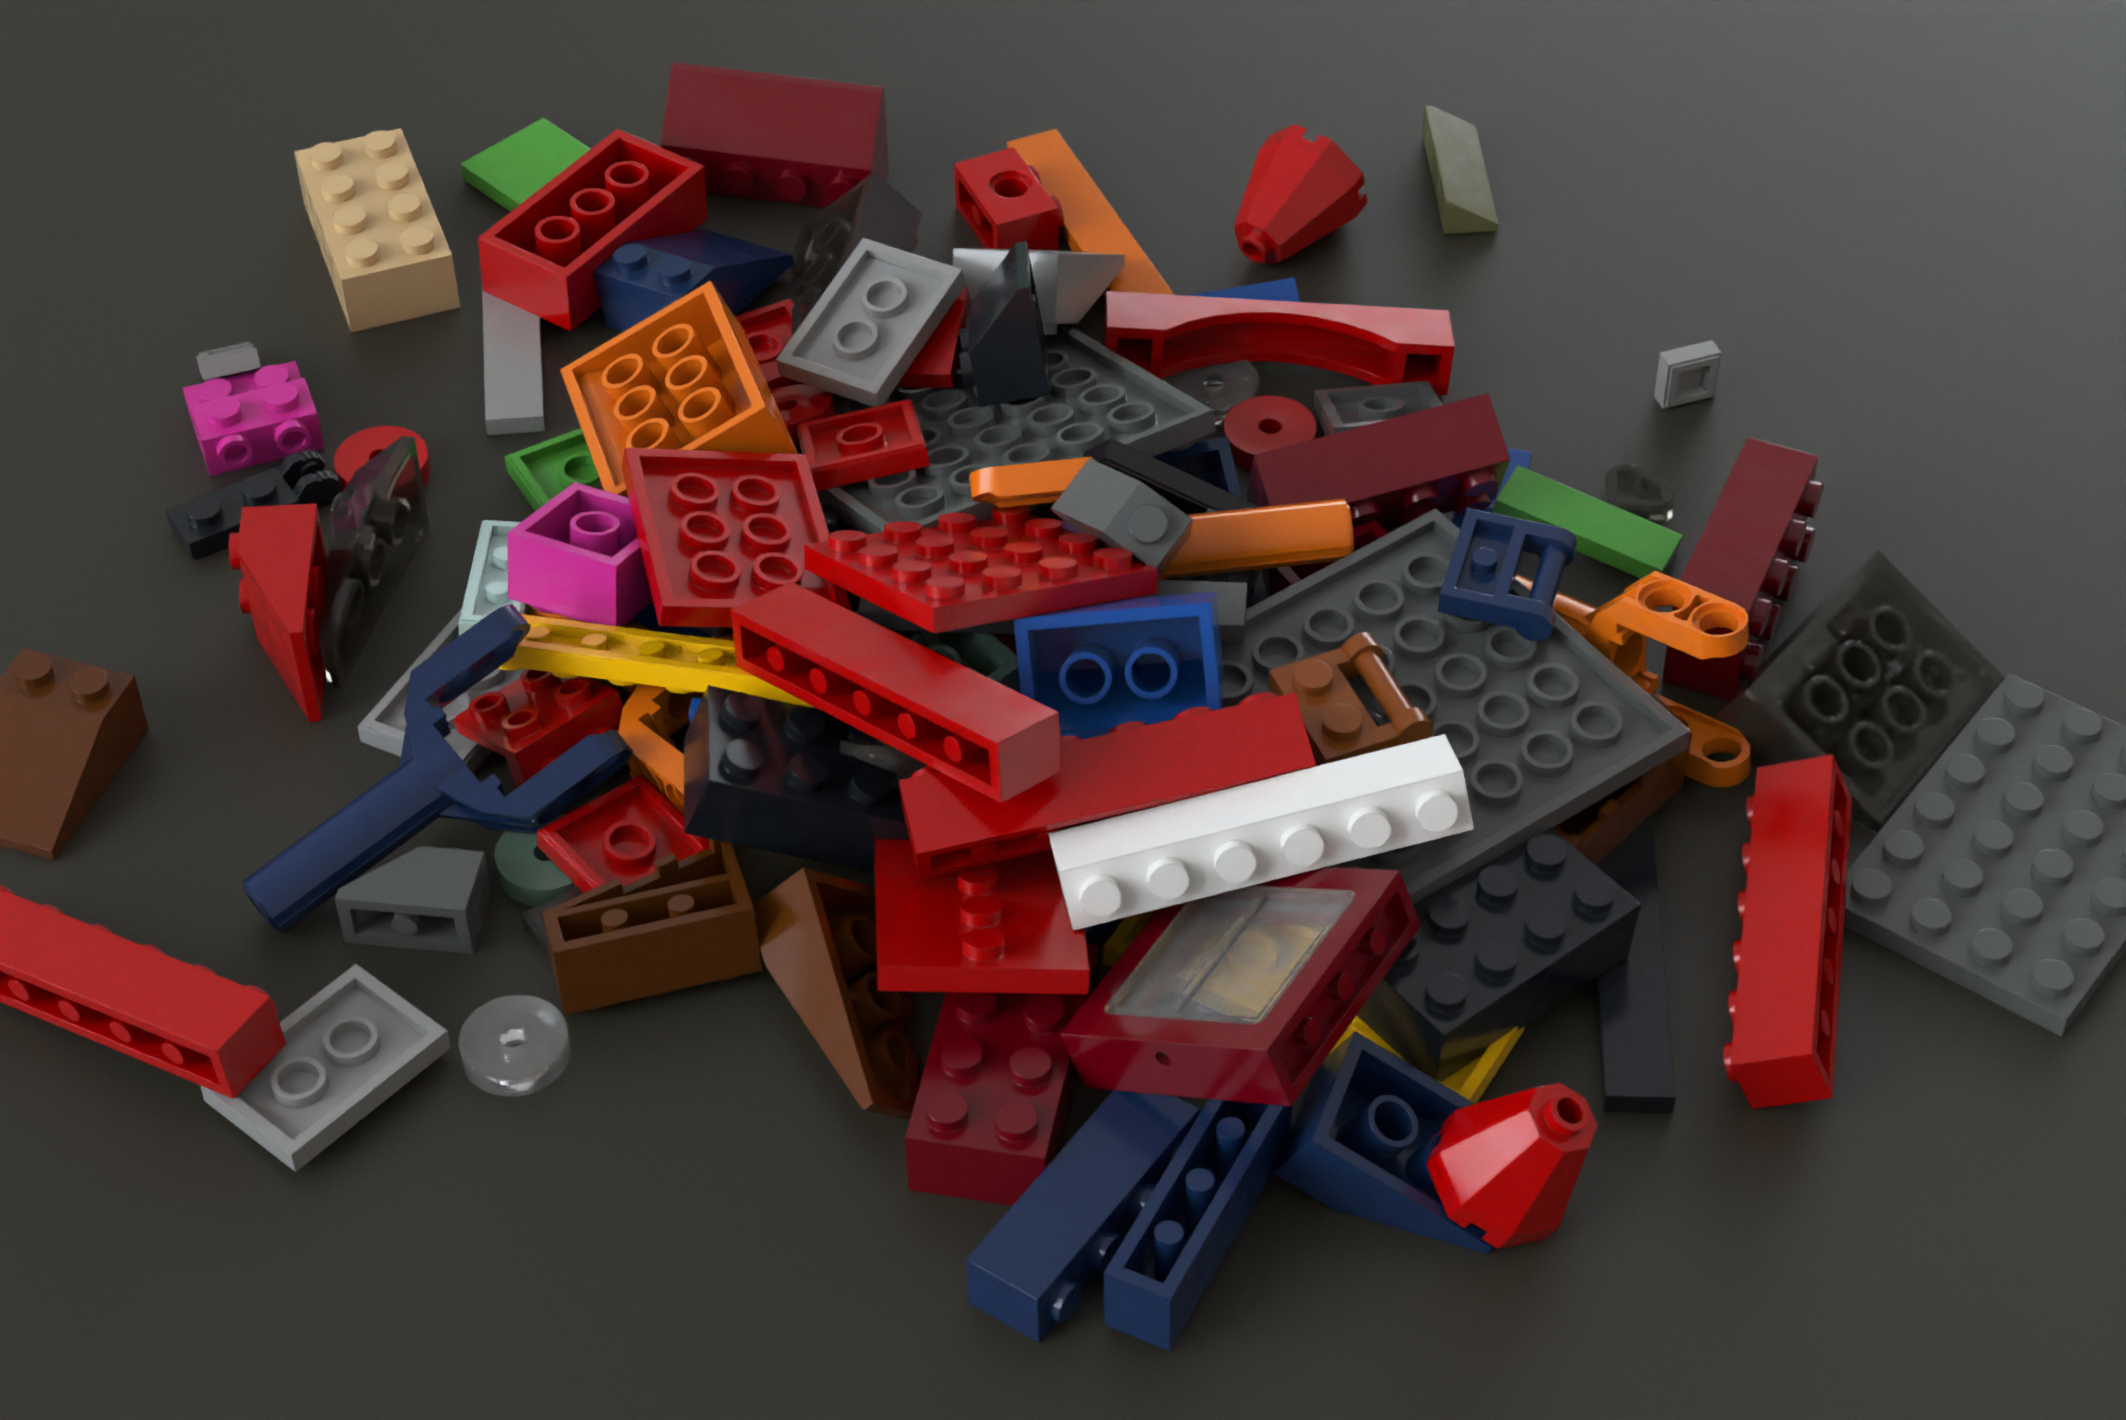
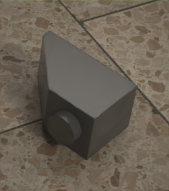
[1051,458,1193,578]
[335,846,492,954]

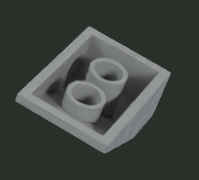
[953,248,1125,334]

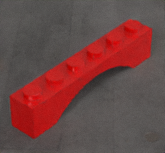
[1102,291,1455,395]

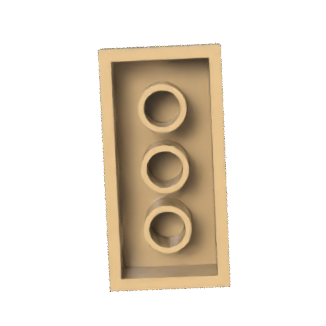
[294,128,460,333]

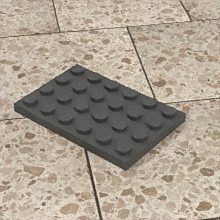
[1844,673,2126,1037]

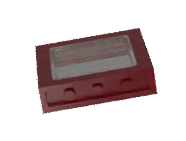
[1060,867,1421,1106]

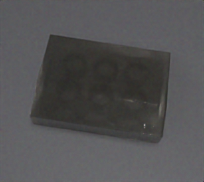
[1712,550,2005,834]

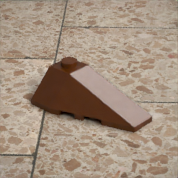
[753,867,918,1120]

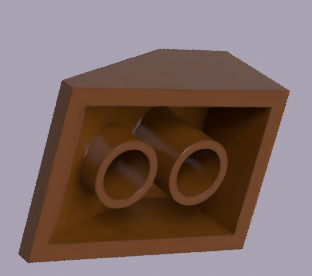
[0,648,149,860]

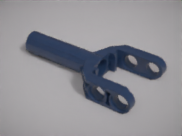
[242,604,633,934]

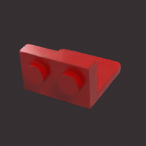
[453,669,623,788]

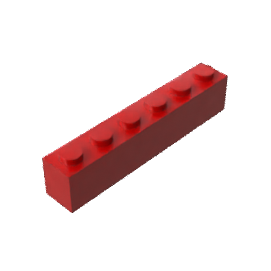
[731,582,1062,803]
[899,692,1316,879]
[1723,754,1852,1109]
[0,885,286,1099]

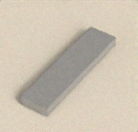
[482,286,545,435]

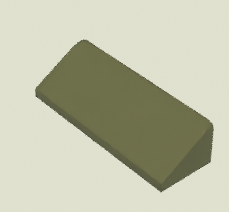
[1422,105,1499,234]

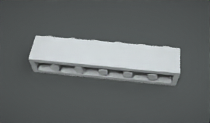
[1048,734,1474,930]

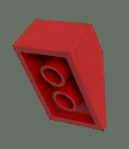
[229,503,335,722]

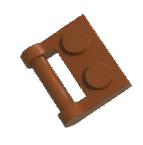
[1268,632,1434,766]

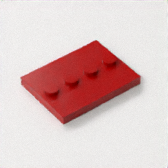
[621,448,852,628]
[874,839,1090,994]

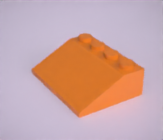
[560,280,798,498]

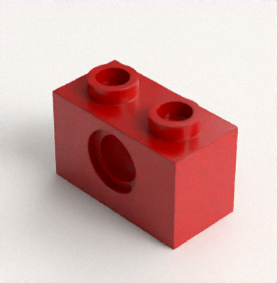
[954,147,1064,251]

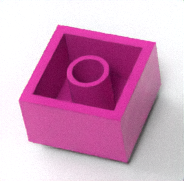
[507,482,653,627]

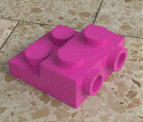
[183,361,324,476]

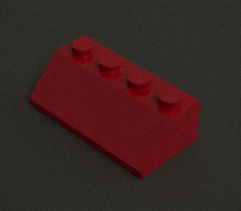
[660,62,889,214]

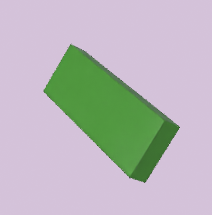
[1492,465,1683,579]

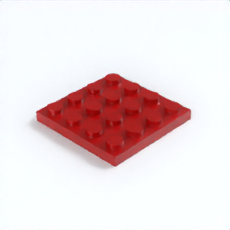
[804,506,1158,633]

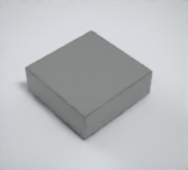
[1654,340,1721,409]
[196,342,261,380]

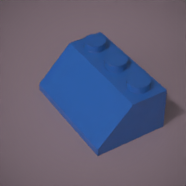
[1013,591,1224,740]

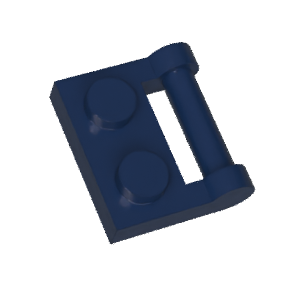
[1438,508,1578,641]

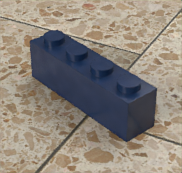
[966,1090,1200,1343]
[1104,1099,1292,1351]

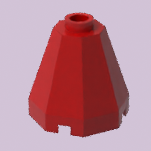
[1234,124,1367,265]
[1426,1083,1598,1249]

